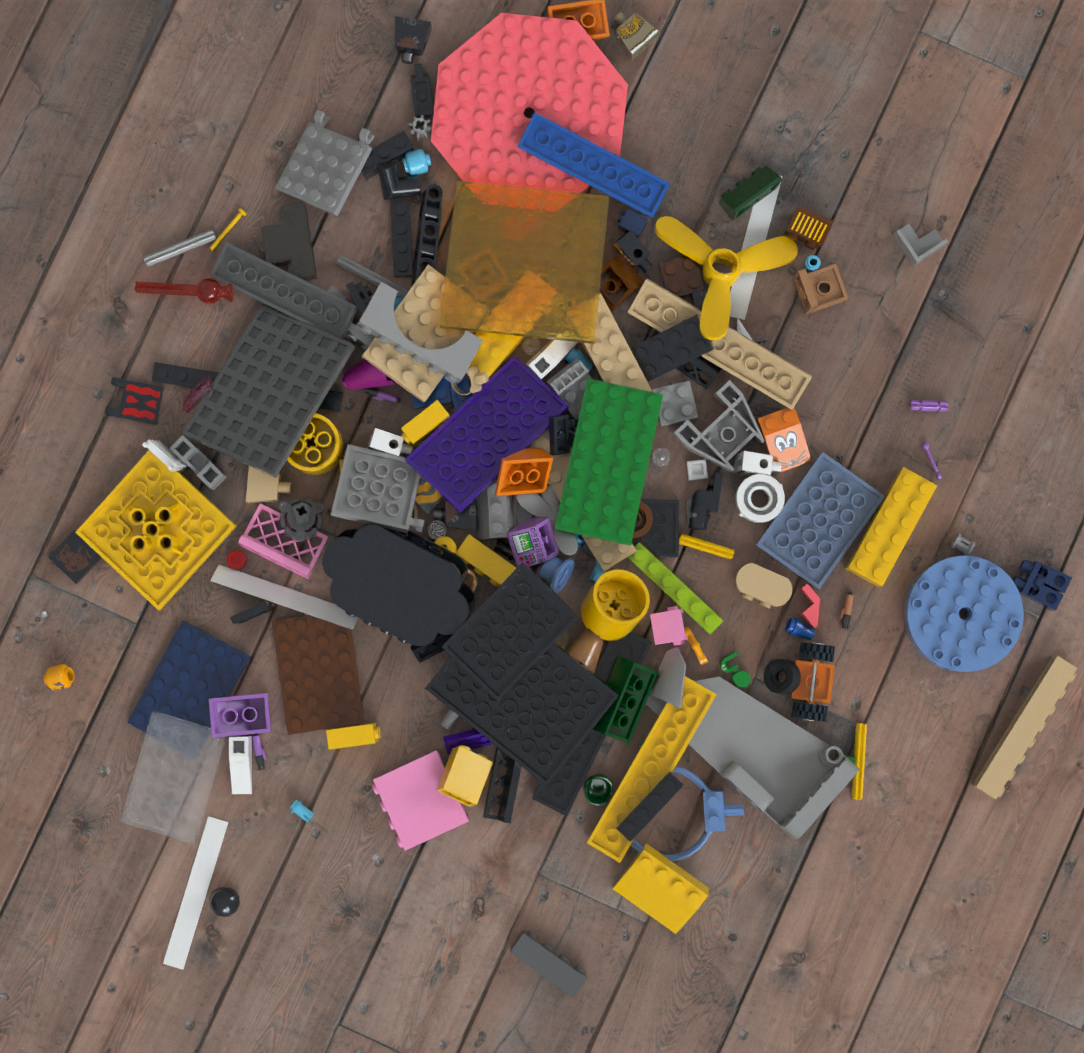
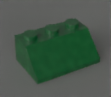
[719,166,782,221]

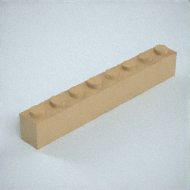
[972,655,1077,799]

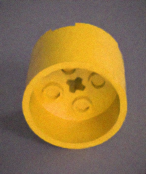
[287,413,344,475]
[581,570,650,641]

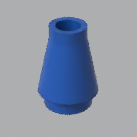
[785,617,815,640]

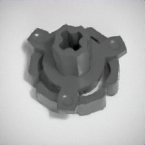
[278,498,325,541]

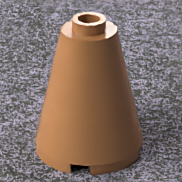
[565,628,604,674]

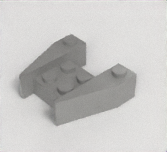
[672,380,765,472]

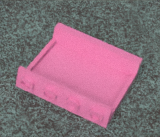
[372,749,469,851]

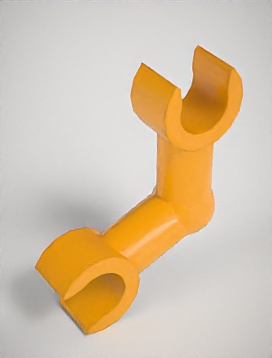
[684,626,708,666]

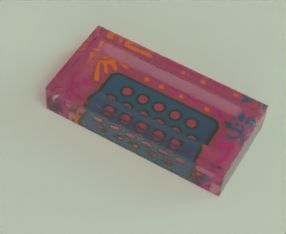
[182,375,213,413]

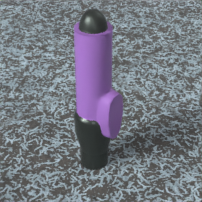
[364,388,401,403]
[252,733,266,770]

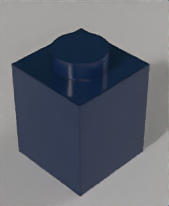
[617,209,648,239]

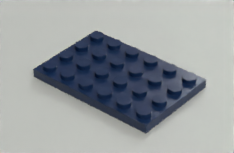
[127,620,251,759]

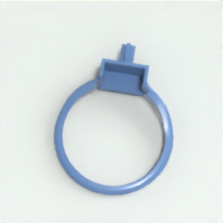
[631,766,744,862]

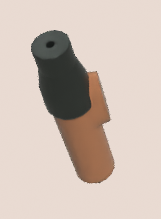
[840,592,854,629]

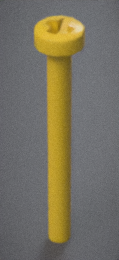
[209,208,247,251]

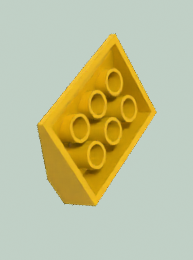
[613,843,709,934]

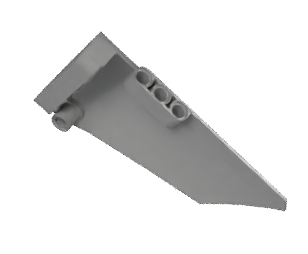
[646,677,859,839]

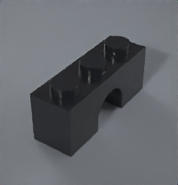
[361,131,414,181]

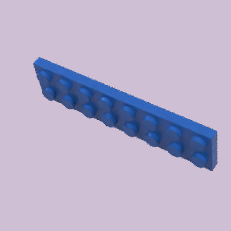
[517,113,670,218]

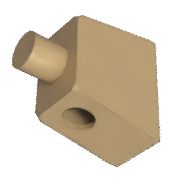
[246,466,292,504]

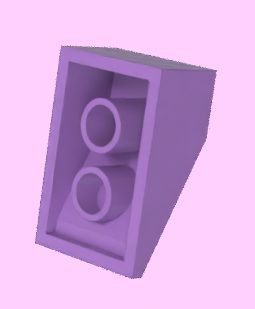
[209,693,272,738]

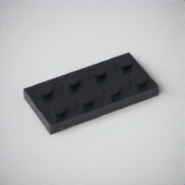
[630,315,714,382]

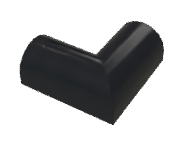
[377,161,421,200]

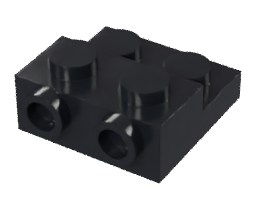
[346,281,372,315]

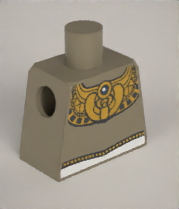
[613,12,659,61]

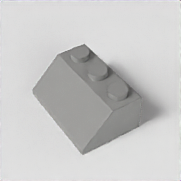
[476,480,515,540]

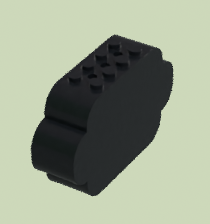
[322,524,475,646]

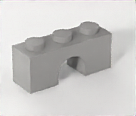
[169,435,227,490]

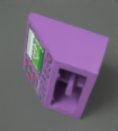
[507,517,559,567]

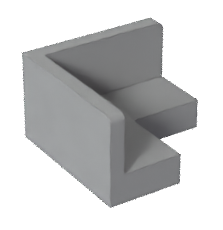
[892,224,948,266]

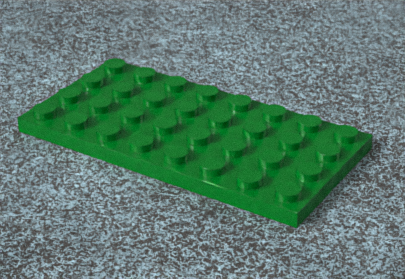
[555,378,663,546]

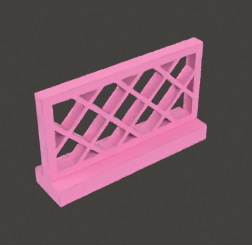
[238,504,329,579]

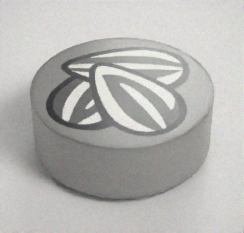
[427,520,447,540]

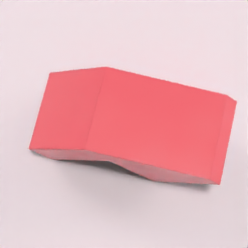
[800,584,820,628]

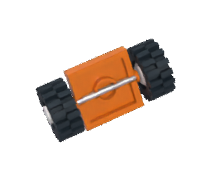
[791,642,835,722]

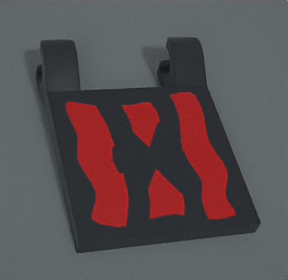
[105,377,164,425]

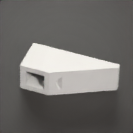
[525,326,580,379]
[229,736,252,794]

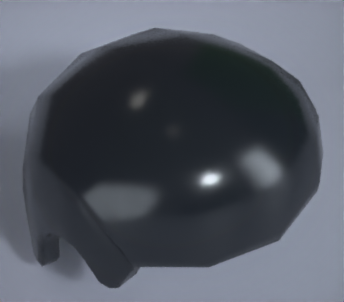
[209,887,240,917]

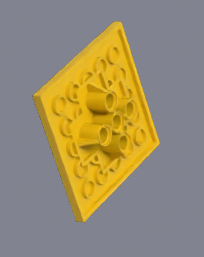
[75,450,237,611]

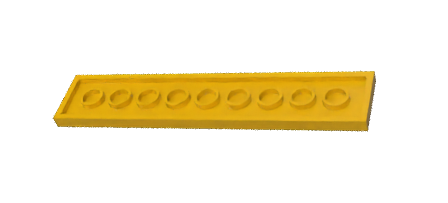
[587,676,717,863]

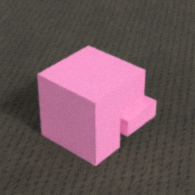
[650,606,688,646]

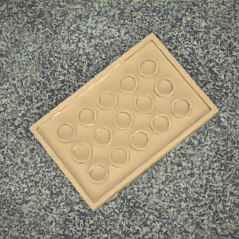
[361,264,489,403]

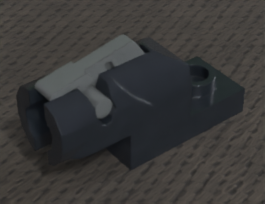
[686,473,723,530]

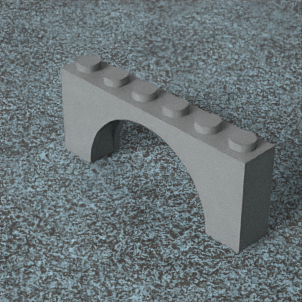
[356,282,483,383]

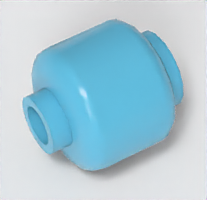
[403,149,432,176]

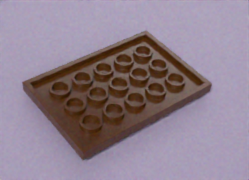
[272,615,365,735]

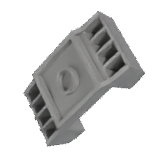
[546,358,592,419]

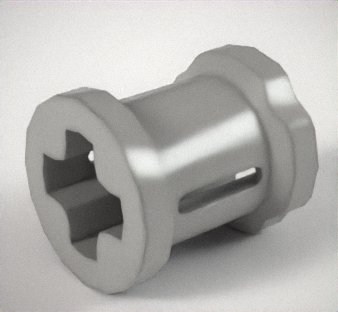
[950,533,976,556]

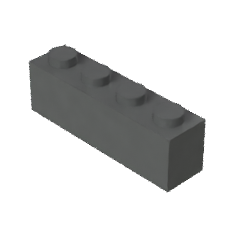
[510,930,587,998]

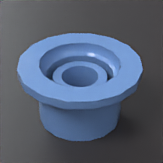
[539,556,575,593]

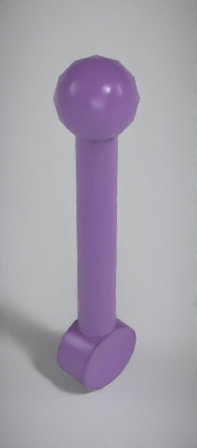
[922,442,942,480]

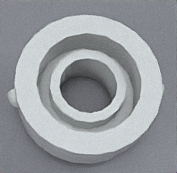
[735,474,785,523]

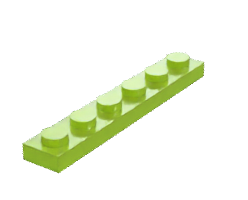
[628,542,723,635]

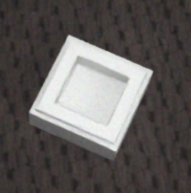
[686,459,708,481]

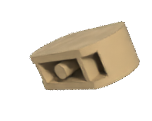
[734,563,792,609]

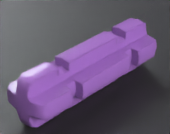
[910,400,948,412]

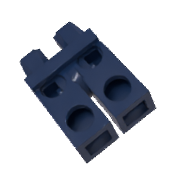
[1013,560,1072,611]

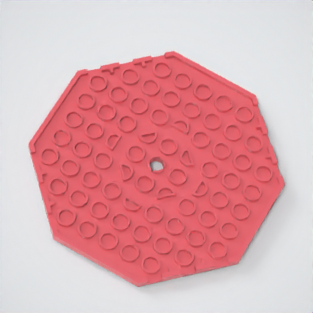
[431,13,628,213]

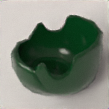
[584,774,613,806]

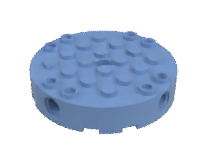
[903,556,1024,672]

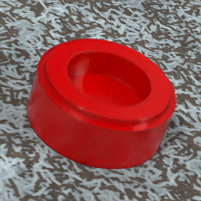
[227,550,247,569]

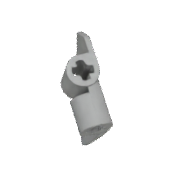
[651,647,686,708]

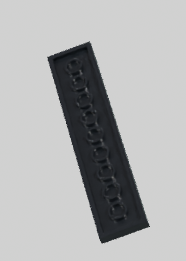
[532,632,652,816]

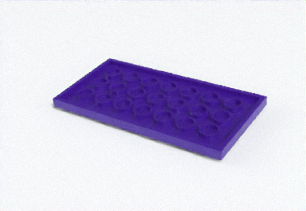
[405,356,569,513]

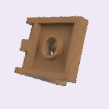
[792,264,849,315]

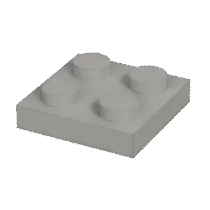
[652,381,699,427]

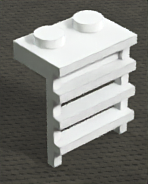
[140,439,187,473]

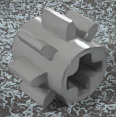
[408,115,432,140]

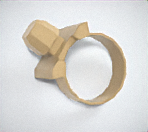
[451,366,489,395]

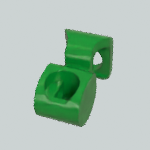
[720,652,751,688]

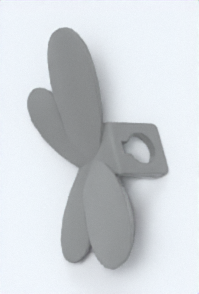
[516,486,578,555]

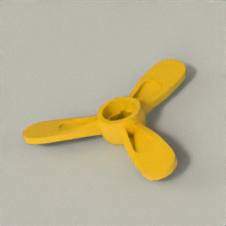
[654,216,798,340]

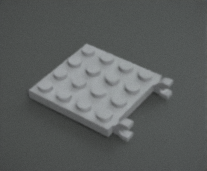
[275,110,375,216]
[331,444,426,533]

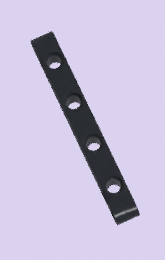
[411,184,443,287]

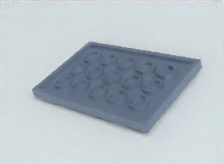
[756,452,885,590]

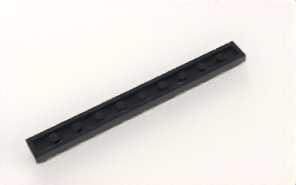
[152,362,343,412]

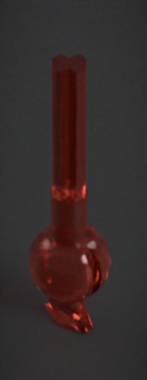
[134,278,234,305]

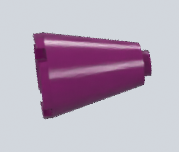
[342,359,396,390]

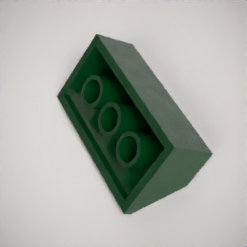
[593,656,658,744]

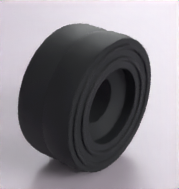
[763,659,801,694]

